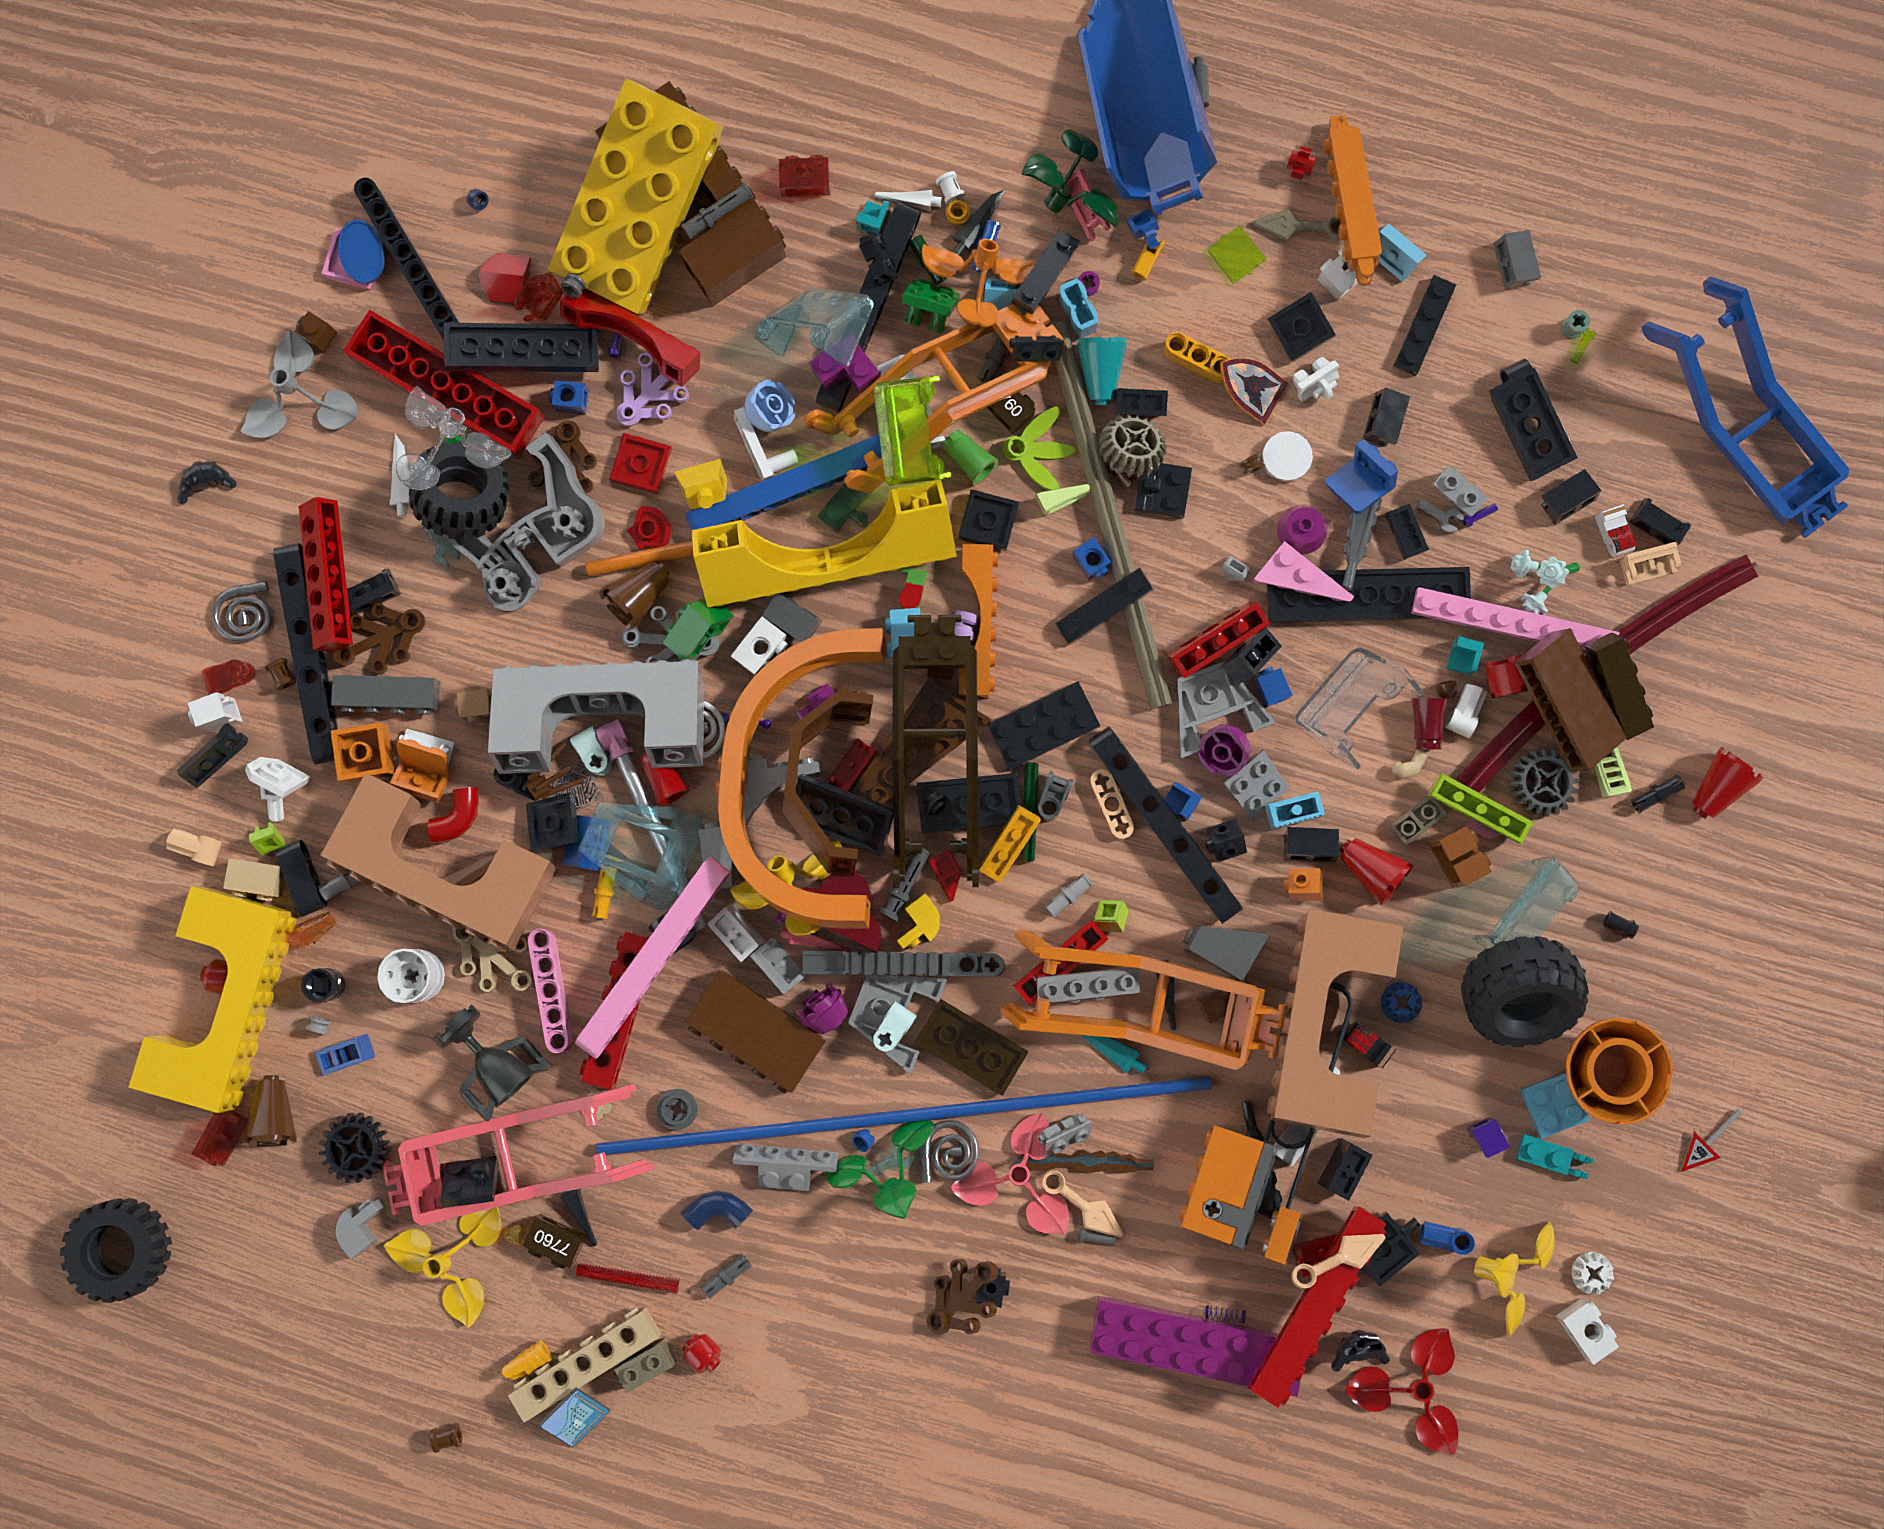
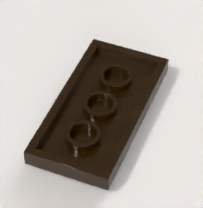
[914,999,1029,1096]

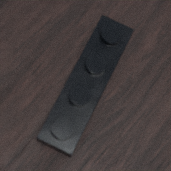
[1393,275,1457,376]

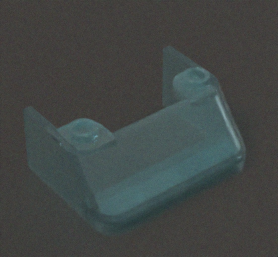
[1473,856,1579,949]

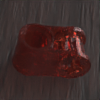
[201,659,256,695]

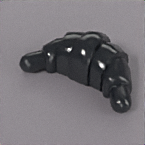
[177,461,237,504]
[1331,1330,1390,1372]

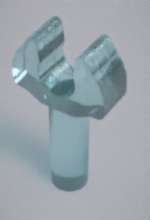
[422,526,460,567]
[867,1145,915,1177]

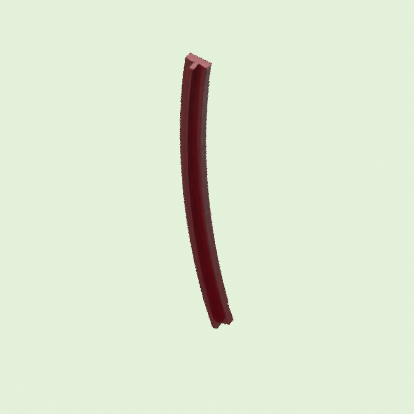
[1455,554,1759,793]

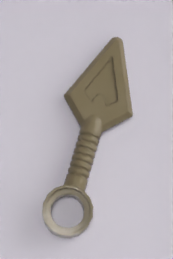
[1252,209,1341,241]

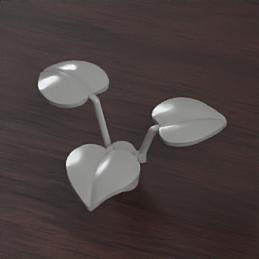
[241,330,358,439]

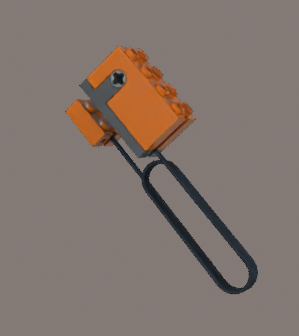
[1179,982,1353,1267]

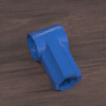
[1419,1221,1475,1255]

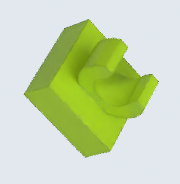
[249,821,285,856]

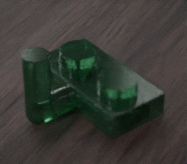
[817,483,869,533]

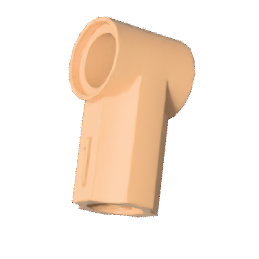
[166,829,223,866]

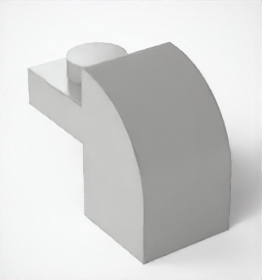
[336,1199,386,1259]

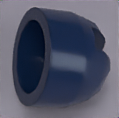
[466,189,489,211]

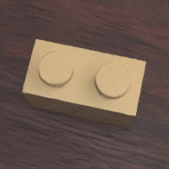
[223,858,285,901]

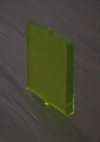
[1207,226,1266,284]

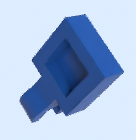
[1126,209,1160,249]

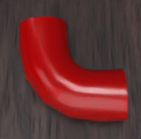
[428,787,479,844]

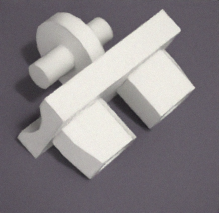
[1293,357,1340,402]

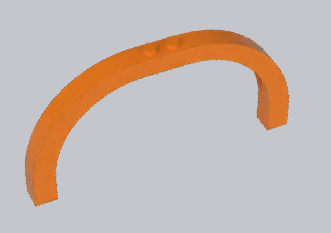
[716,628,886,929]

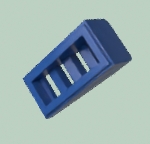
[315,1034,375,1076]

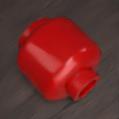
[200,959,228,995]
[682,1334,721,1374]

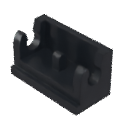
[1362,387,1410,446]
[1115,388,1168,416]
[1541,469,1601,525]
[1629,498,1691,546]
[347,569,401,615]
[1284,827,1339,863]
[1317,1138,1373,1201]

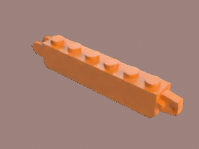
[1323,115,1382,287]

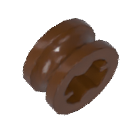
[1239,453,1265,476]

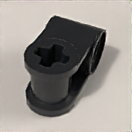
[493,768,541,801]

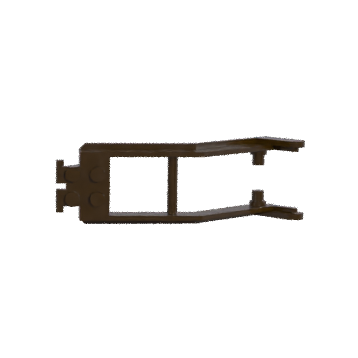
[892,615,979,888]

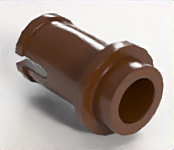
[1107,463,1137,489]

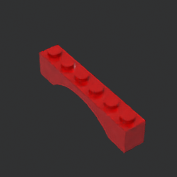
[560,288,700,387]

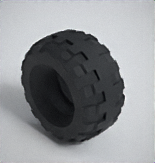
[1461,936,1589,1047]

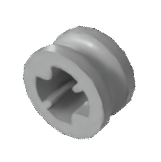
[305,1016,332,1034]

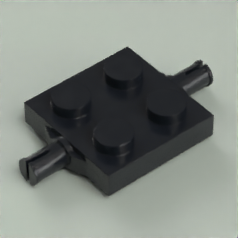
[1357,1211,1421,1286]

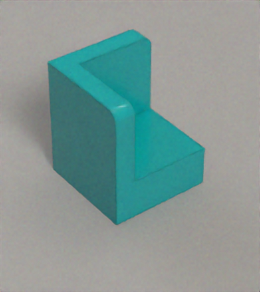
[856,201,890,234]
[1446,636,1484,675]

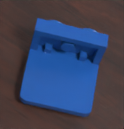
[1325,439,1398,514]

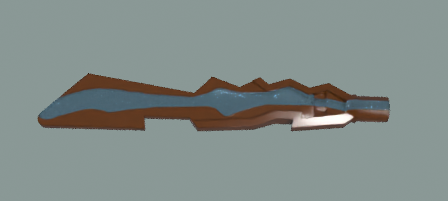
[1012,1149,1154,1173]

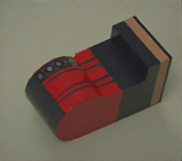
[1343,1021,1397,1068]

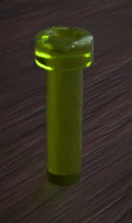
[1570,328,1596,364]

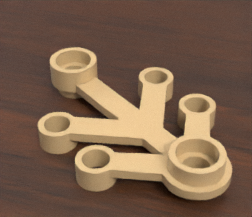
[452,926,534,992]

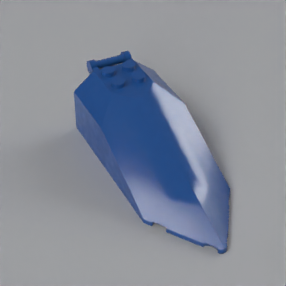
[1078,0,1217,216]

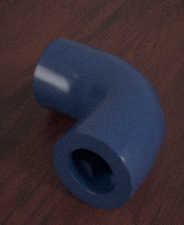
[681,1190,753,1230]

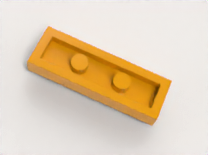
[979,805,1041,883]

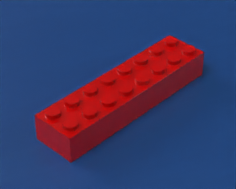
[343,309,545,459]

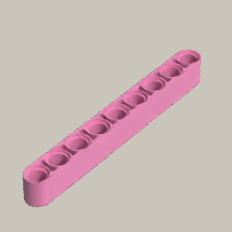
[575,856,731,1059]

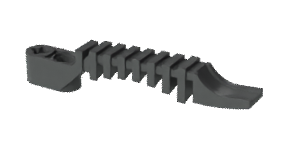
[802,951,1006,977]

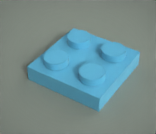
[1520,1072,1590,1139]

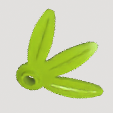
[1003,406,1076,491]

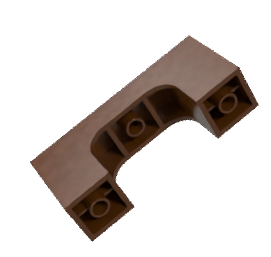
[595,81,786,306]

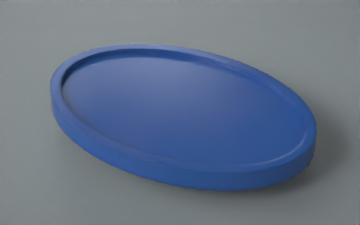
[338,220,385,284]

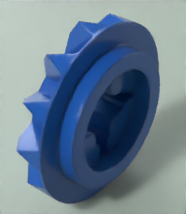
[1381,982,1423,1023]

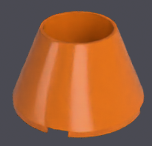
[1566,1018,1673,1125]

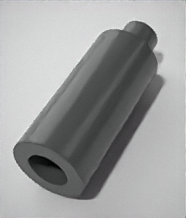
[1192,56,1209,108]

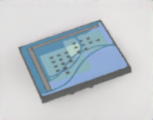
[538,1387,610,1448]

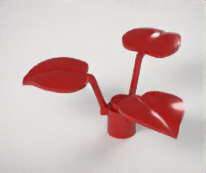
[1345,1328,1459,1455]

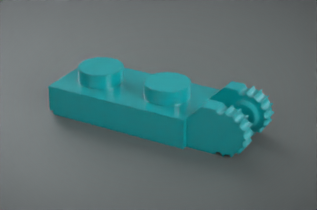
[1515,1133,1594,1179]

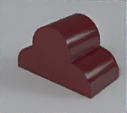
[801,873,883,951]

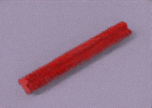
[576,1262,680,1294]

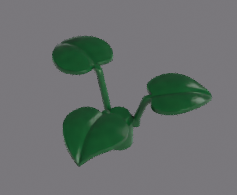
[1022,129,1118,228]

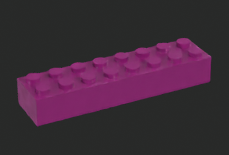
[1089,1295,1304,1397]

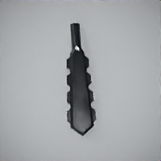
[1242,1101,1283,1219]

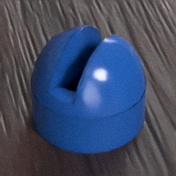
[852,1129,875,1152]

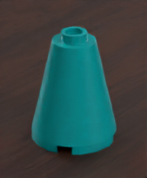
[1077,337,1127,405]

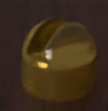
[504,1224,524,1246]

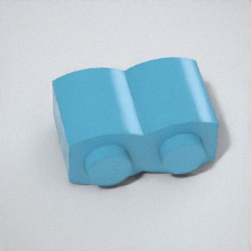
[1059,278,1098,338]

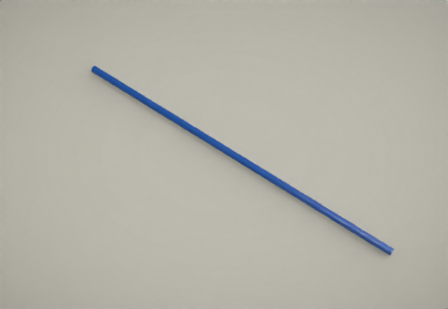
[596,1077,1211,1155]

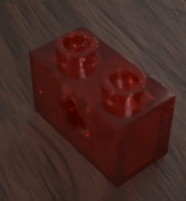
[779,155,831,197]

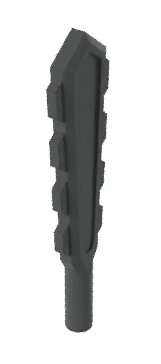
[1342,499,1382,590]

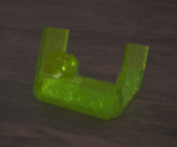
[874,376,951,486]

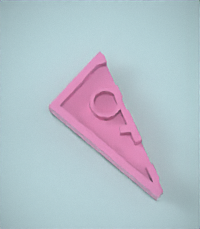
[1253,541,1354,602]

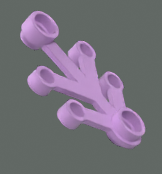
[617,352,689,426]

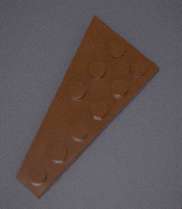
[851,678,992,804]

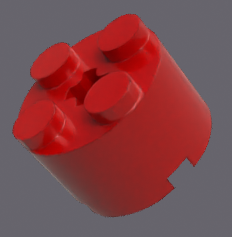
[1485,654,1528,699]

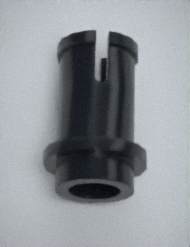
[1603,911,1639,939]

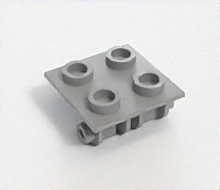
[1223,750,1290,820]

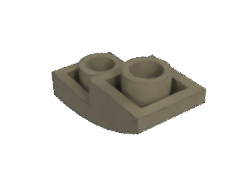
[1390,795,1447,845]

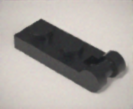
[177,723,248,788]

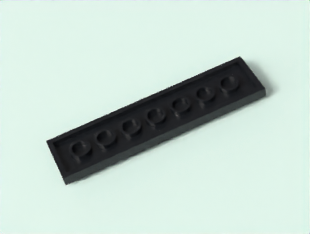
[1266,567,1471,623]

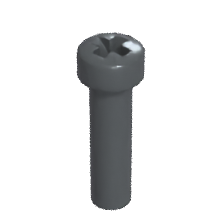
[1078,1229,1116,1246]

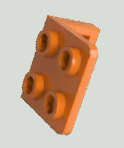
[389,739,450,803]

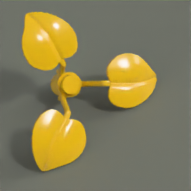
[730,840,841,936]
[384,1207,502,1327]
[1474,1221,1555,1337]

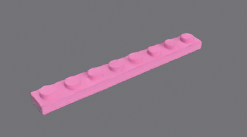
[1411,587,1619,653]

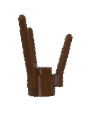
[525,742,583,800]

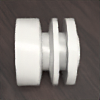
[377,949,445,1003]

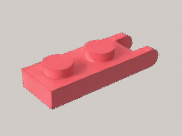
[1067,169,1112,241]

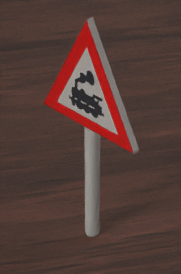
[1680,1109,1742,1172]

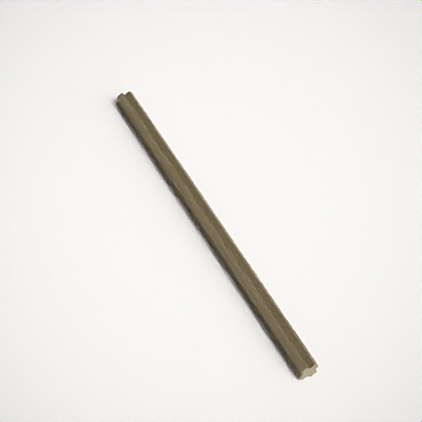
[1046,321,1172,710]

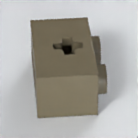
[614,1338,677,1393]

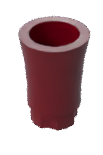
[1411,698,1448,750]

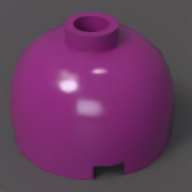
[1198,724,1251,777]

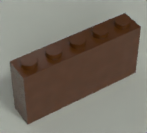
[1514,628,1627,772]
[684,969,828,1094]

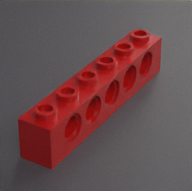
[298,497,353,653]
[580,932,649,1090]

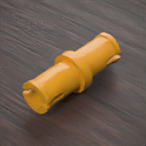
[591,866,617,919]

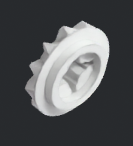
[1571,1252,1614,1294]

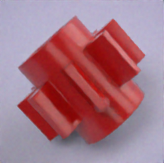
[1286,146,1316,180]

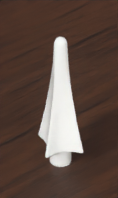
[875,190,942,212]

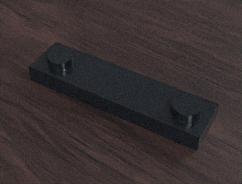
[1011,229,1081,314]
[1055,567,1155,645]

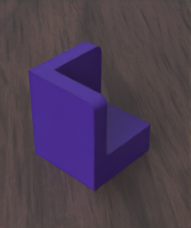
[1466,1117,1510,1158]

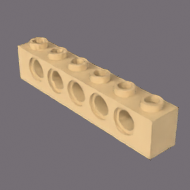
[508,1307,662,1423]

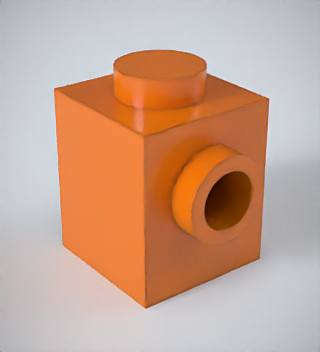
[1284,868,1323,901]

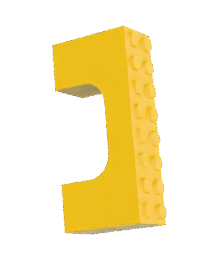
[128,886,297,1113]

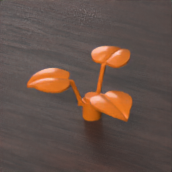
[922,239,1035,327]

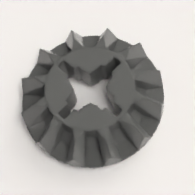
[656,1089,698,1130]

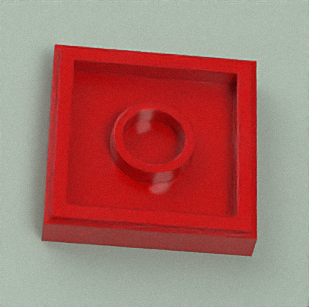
[609,433,672,495]

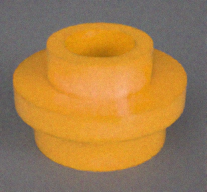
[946,200,970,225]

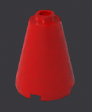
[1692,747,1764,819]
[1339,838,1414,906]

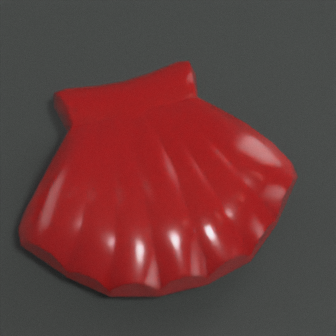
[627,506,671,550]

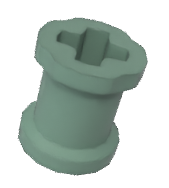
[1561,310,1590,339]

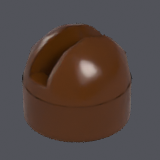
[1435,680,1457,700]

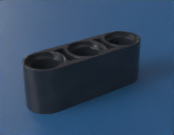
[275,839,328,917]

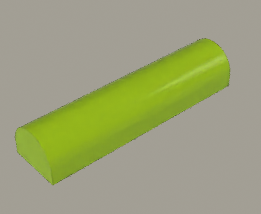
[1428,773,1534,845]

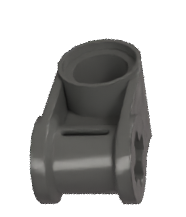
[1037,771,1074,822]

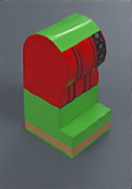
[899,565,928,609]

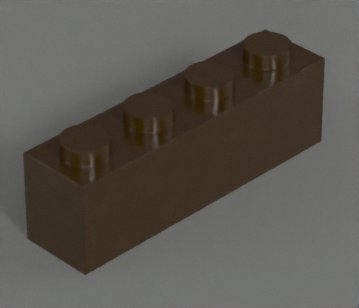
[1584,632,1654,740]

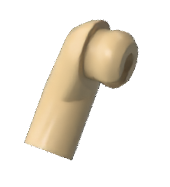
[1392,750,1428,779]

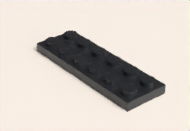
[444,323,599,372]

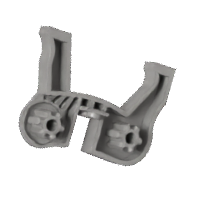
[431,432,605,611]

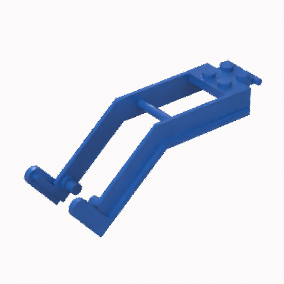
[1642,277,1849,538]

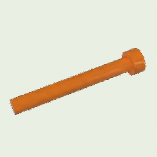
[586,540,694,577]

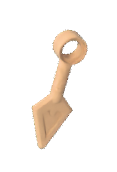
[1041,1169,1124,1238]
[1291,1234,1385,1289]

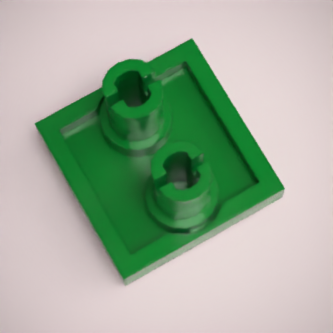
[901,279,961,333]

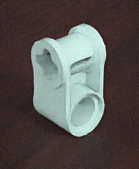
[570,726,613,776]
[874,1001,917,1052]

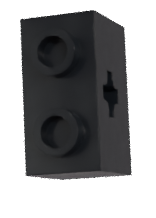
[1221,627,1282,685]

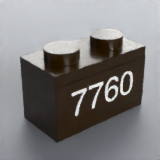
[986,374,1035,435]
[522,1214,587,1269]

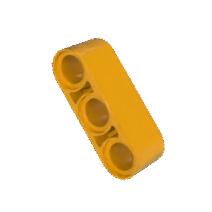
[1163,332,1230,384]

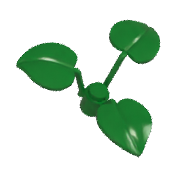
[824,1120,934,1219]

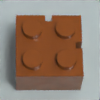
[1428,826,1492,888]

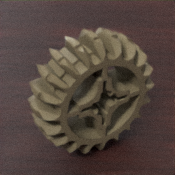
[1099,414,1167,478]

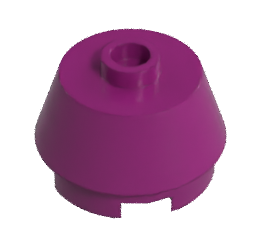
[1277,505,1327,554]
[796,983,848,1034]

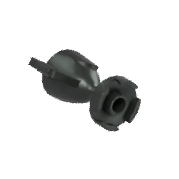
[433,1004,550,1122]

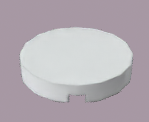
[1262,431,1313,482]

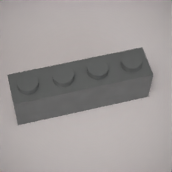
[331,675,440,715]

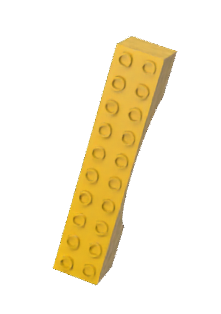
[692,479,957,608]

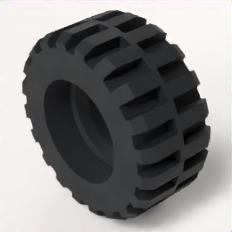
[409,441,509,540]
[60,1198,172,1303]

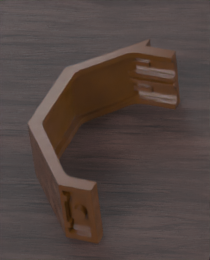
[783,683,874,876]

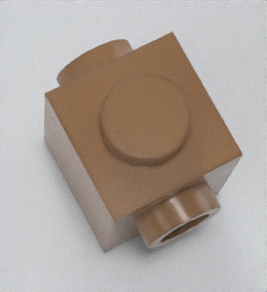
[454,686,492,724]

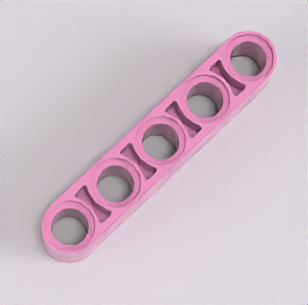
[528,929,573,1053]

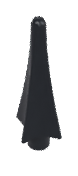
[1156,960,1176,1030]
[561,1189,597,1246]

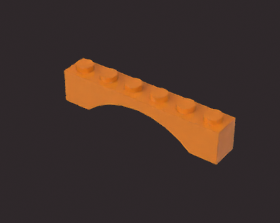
[959,544,998,698]

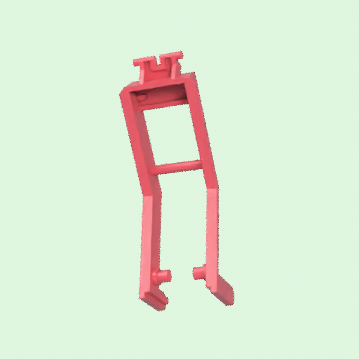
[382,1084,655,1226]

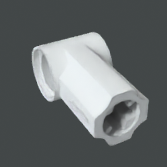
[1445,684,1487,738]

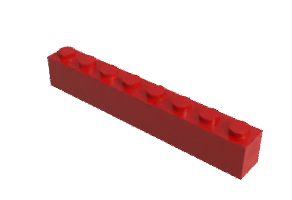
[1247,1206,1386,1408]

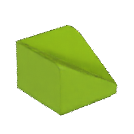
[1094,900,1129,932]

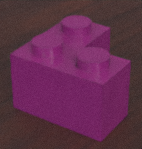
[809,333,881,394]

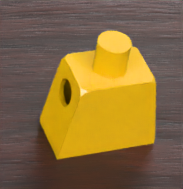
[675,459,728,509]

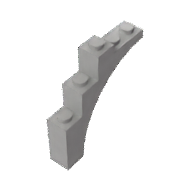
[699,755,821,890]

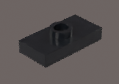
[1385,503,1429,560]

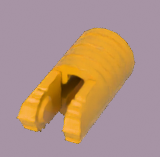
[502,1340,552,1381]

